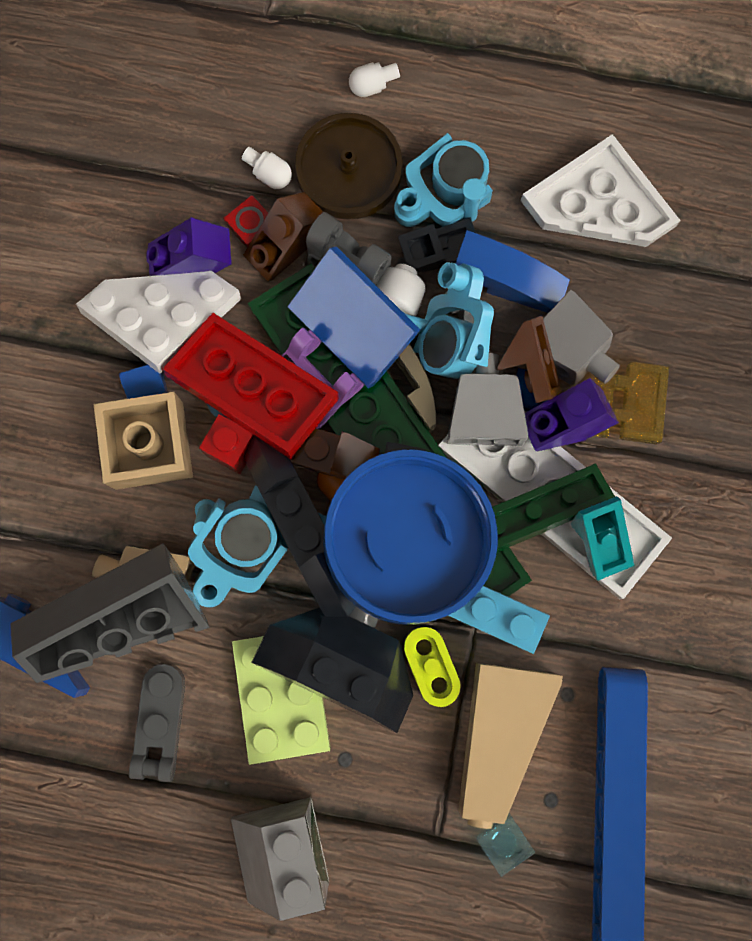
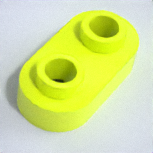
[404,627,461,707]

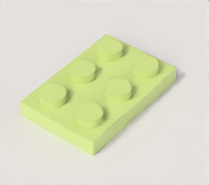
[232,636,331,765]

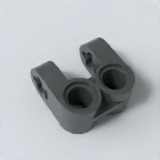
[306,212,391,285]

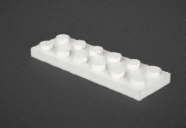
[438,434,672,600]

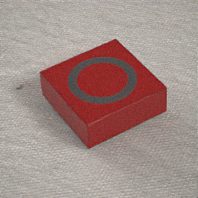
[223,195,268,248]

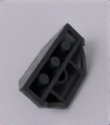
[251,607,414,733]

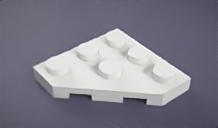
[520,134,681,247]
[76,271,241,374]

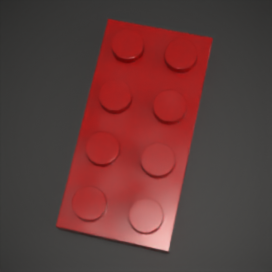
[163,313,339,459]

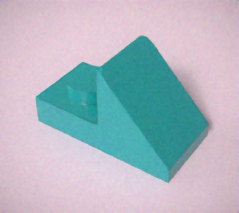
[571,496,635,581]

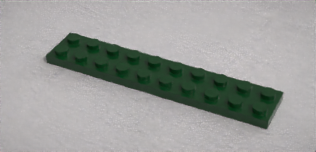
[247,263,532,626]

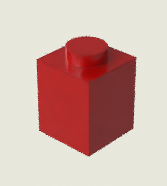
[199,414,253,475]

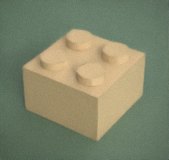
[94,392,193,490]

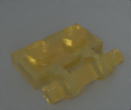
[594,361,669,445]

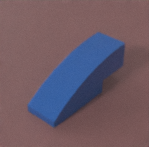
[455,230,570,313]

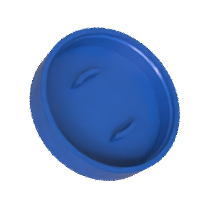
[323,450,498,625]

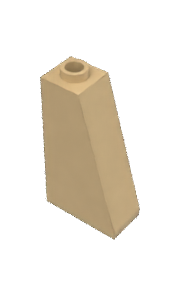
[458,663,563,829]

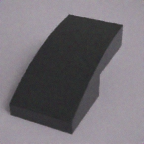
[398,217,476,272]

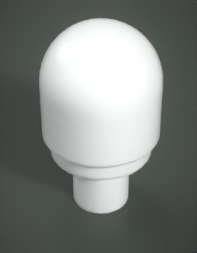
[349,62,400,97]
[242,147,292,189]

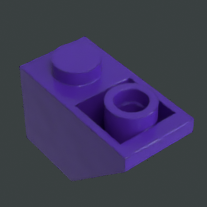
[146,218,232,276]
[525,378,619,452]

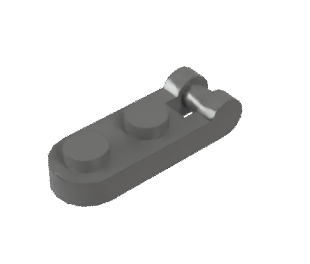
[129,664,186,782]

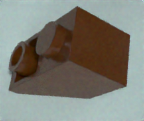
[243,192,323,281]

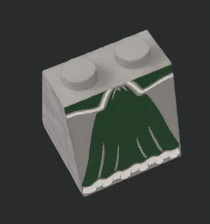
[231,797,329,921]

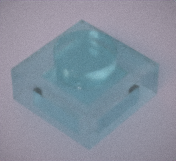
[476,813,535,877]

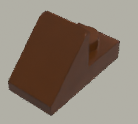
[497,316,562,403]
[292,428,380,480]

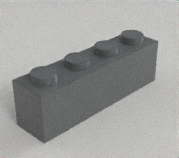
[10,543,210,683]

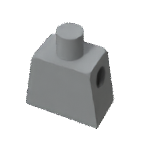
[543,290,620,385]
[447,353,528,446]

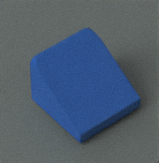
[119,365,168,399]

